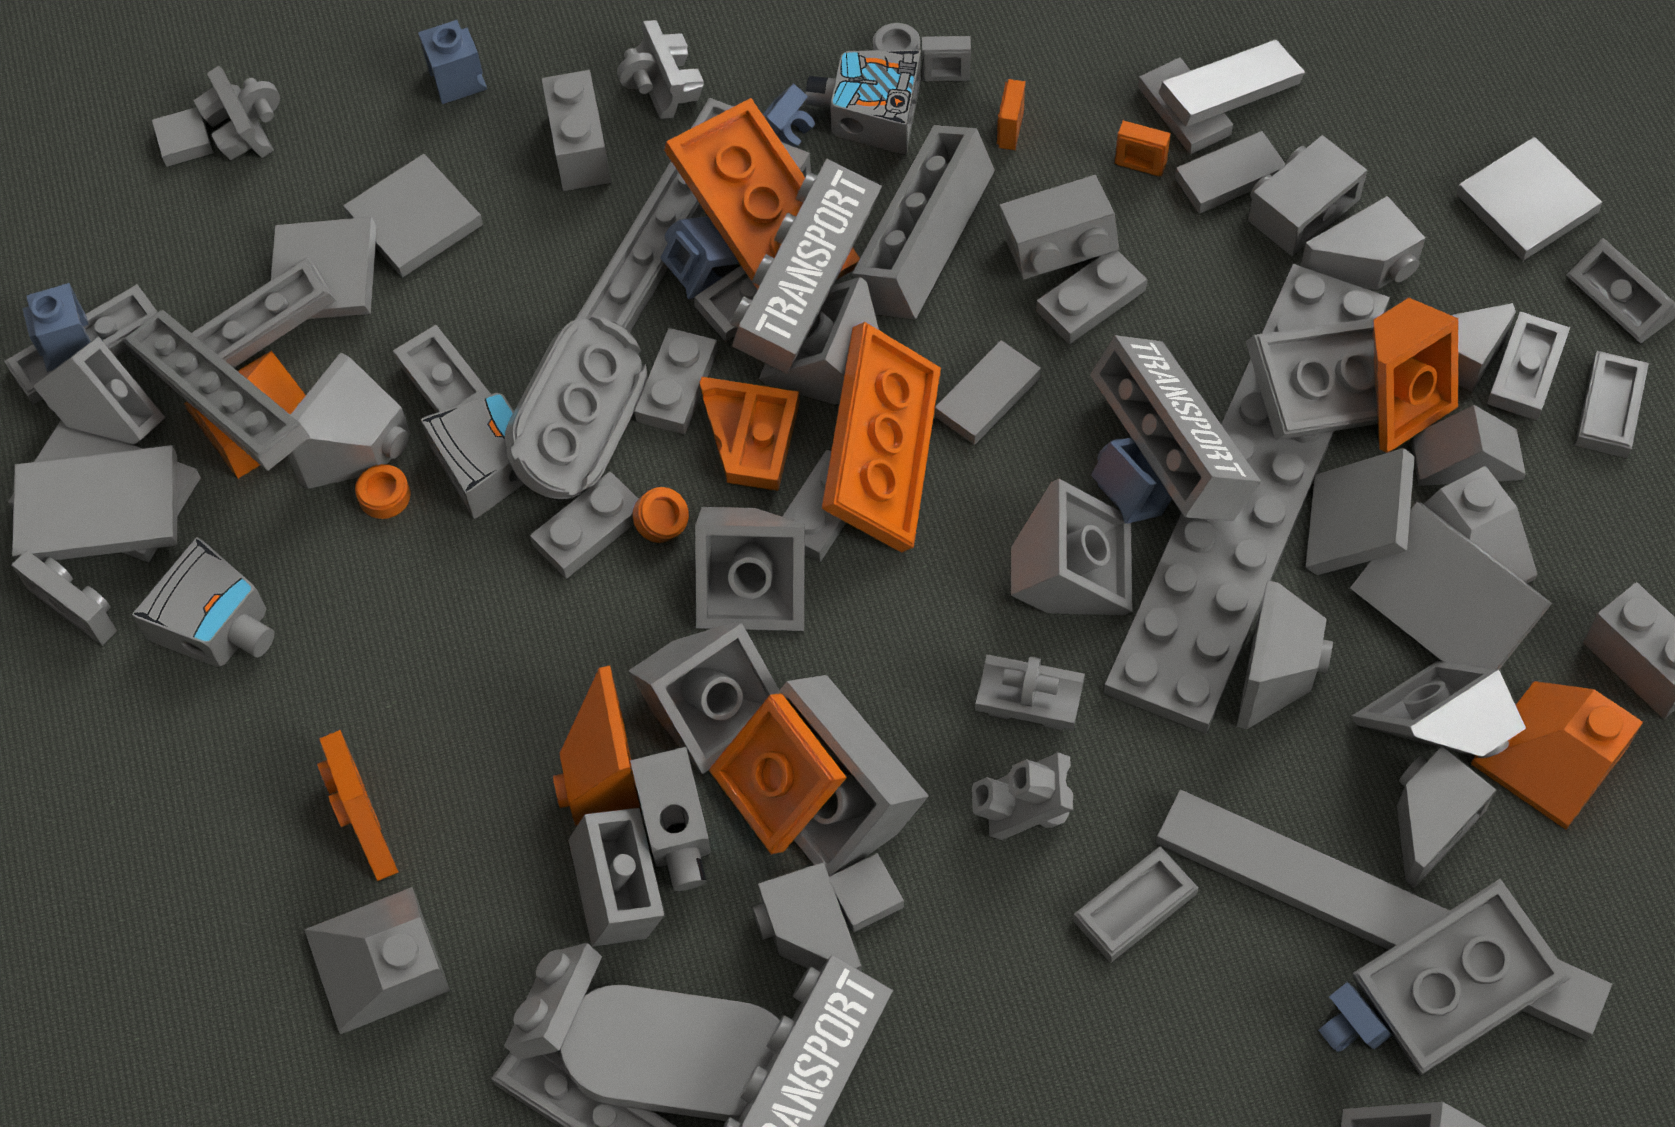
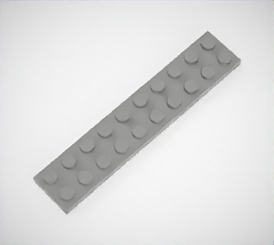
[1103,264,1390,734]

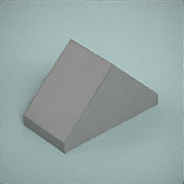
[1452,303,1516,392]
[1410,405,1526,486]

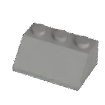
[777,675,929,877]

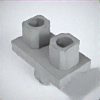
[617,20,704,119]
[193,66,280,160]
[975,655,1085,730]
[972,753,1074,840]

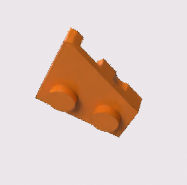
[700,376,800,491]
[317,730,398,881]

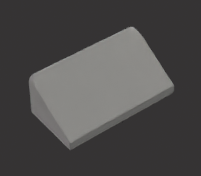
[1566,238,1675,344]

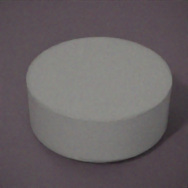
[873,23,920,50]

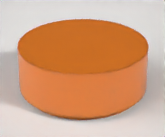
[355,464,411,519]
[633,487,689,543]

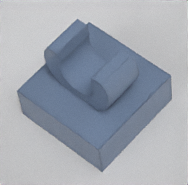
[762,83,815,147]
[1318,982,1393,1053]

